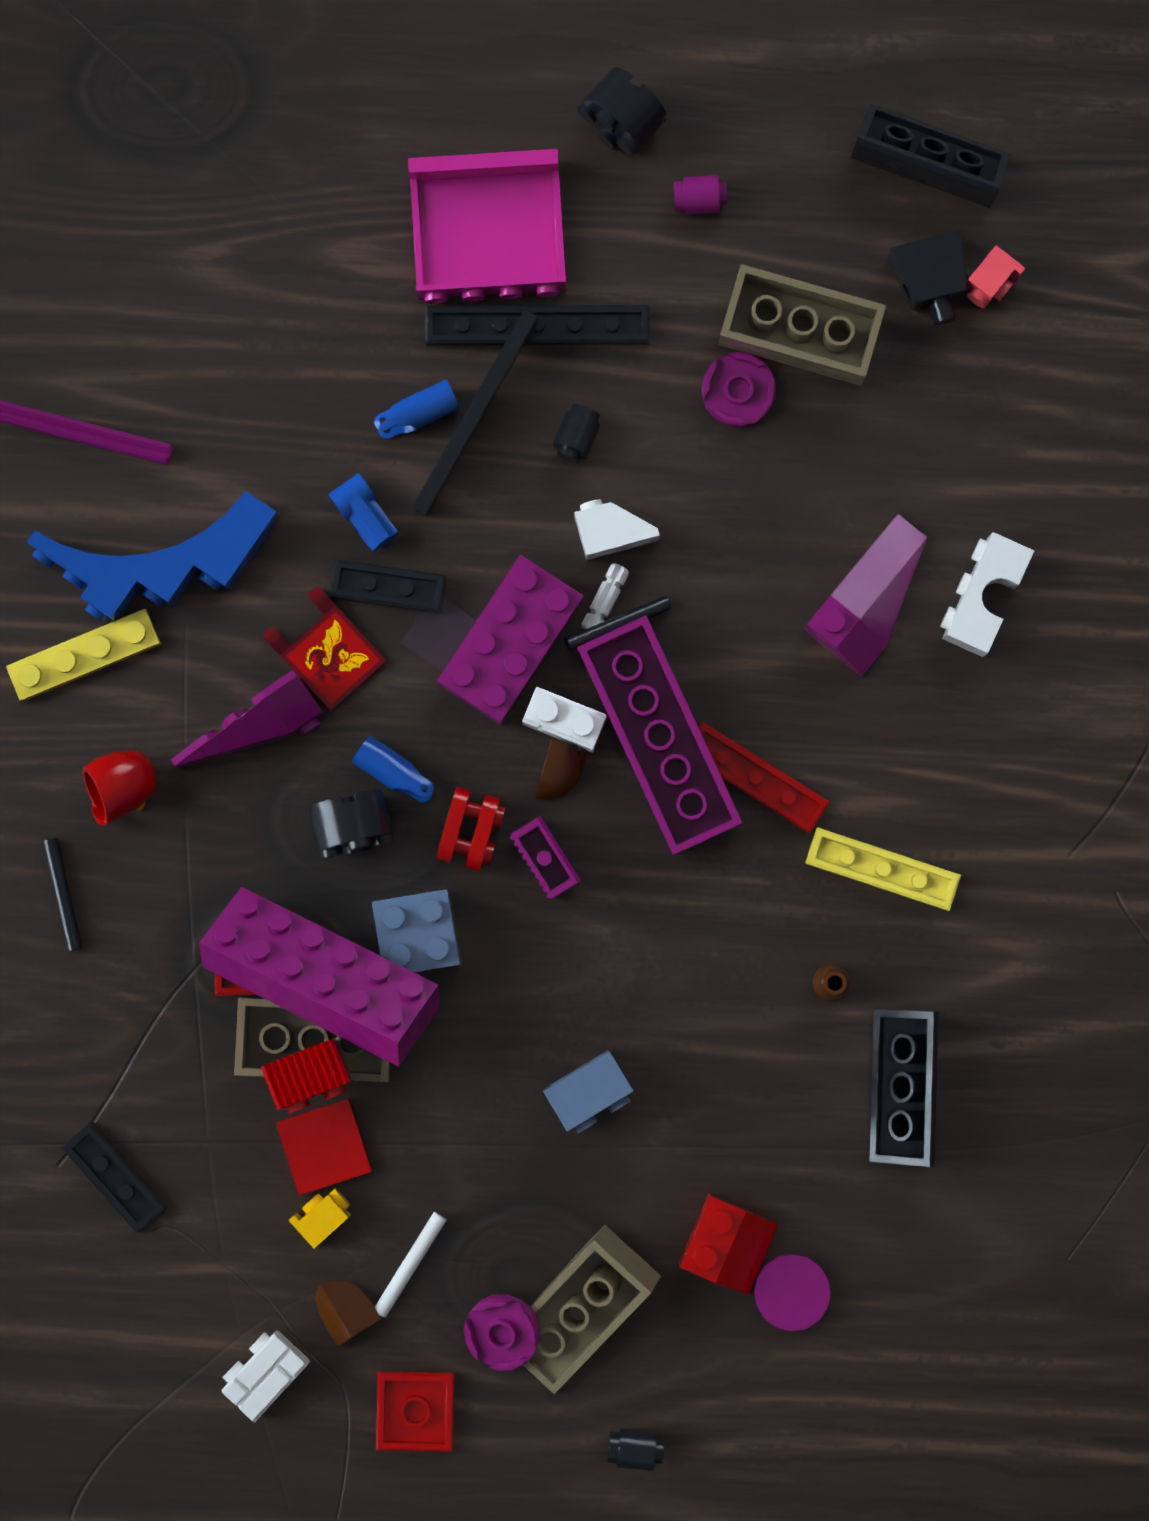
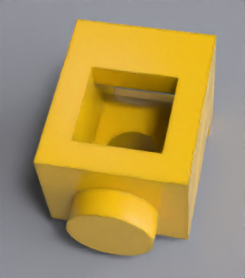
[288,1188,351,1249]

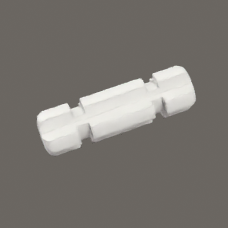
[582,563,629,630]

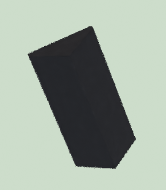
[851,103,1010,208]
[869,1009,939,1167]

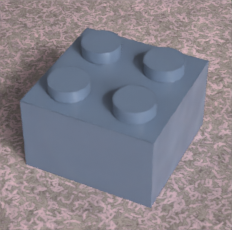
[372,889,461,973]
[543,1049,633,1133]

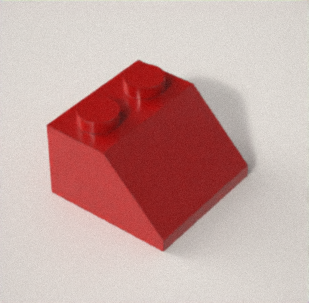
[678,1193,779,1295]

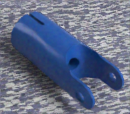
[374,379,460,439]
[352,735,434,803]

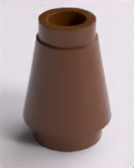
[812,964,850,1002]

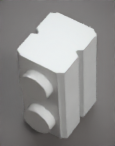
[522,686,607,753]
[221,1330,310,1422]

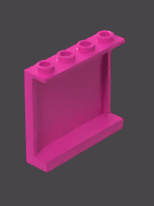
[408,149,566,304]

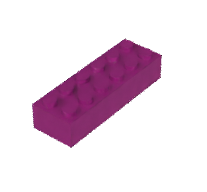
[577,615,743,856]
[199,887,439,1067]

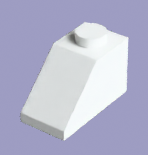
[574,499,660,561]

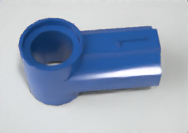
[328,473,399,552]

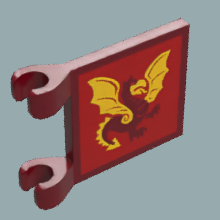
[263,587,386,711]

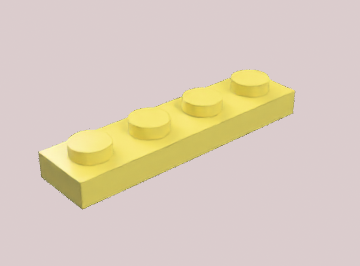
[6,609,161,702]

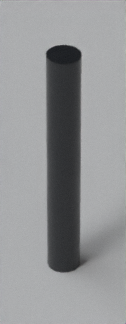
[564,596,671,652]
[42,838,83,952]

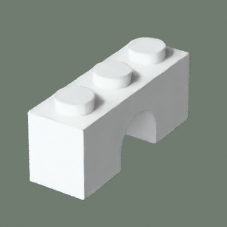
[940,532,1034,657]

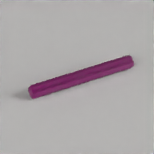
[0,400,173,465]

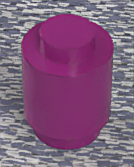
[674,175,728,215]

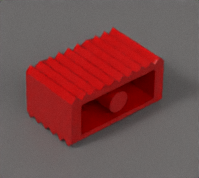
[261,1038,353,1114]

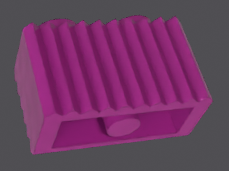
[510,816,581,900]

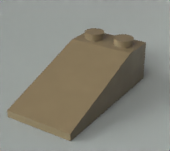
[523,1224,661,1394]

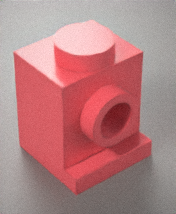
[966,245,1025,309]

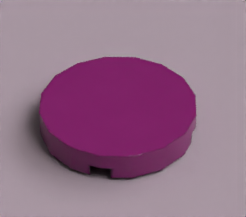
[701,352,776,428]
[754,1254,831,1332]
[464,1294,541,1371]

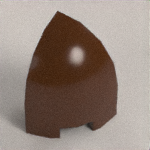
[536,739,588,800]
[316,1280,381,1347]

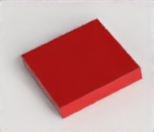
[276,1099,372,1195]
[376,1371,455,1452]

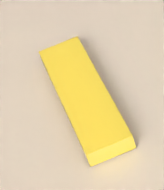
[805,827,961,911]

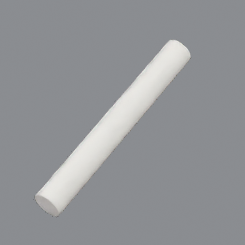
[374,1212,447,1318]

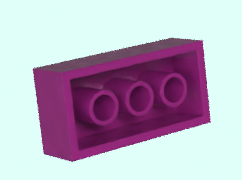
[437,555,584,726]

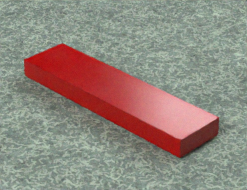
[698,721,830,834]

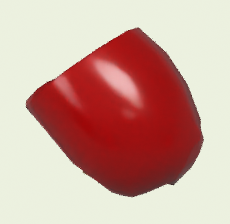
[82,750,157,826]

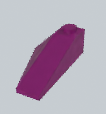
[803,514,927,677]
[170,670,325,768]

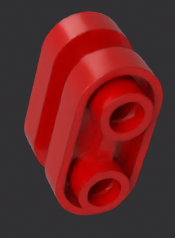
[436,786,506,871]

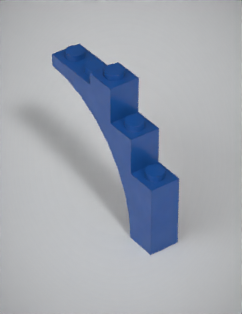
[26,491,280,623]

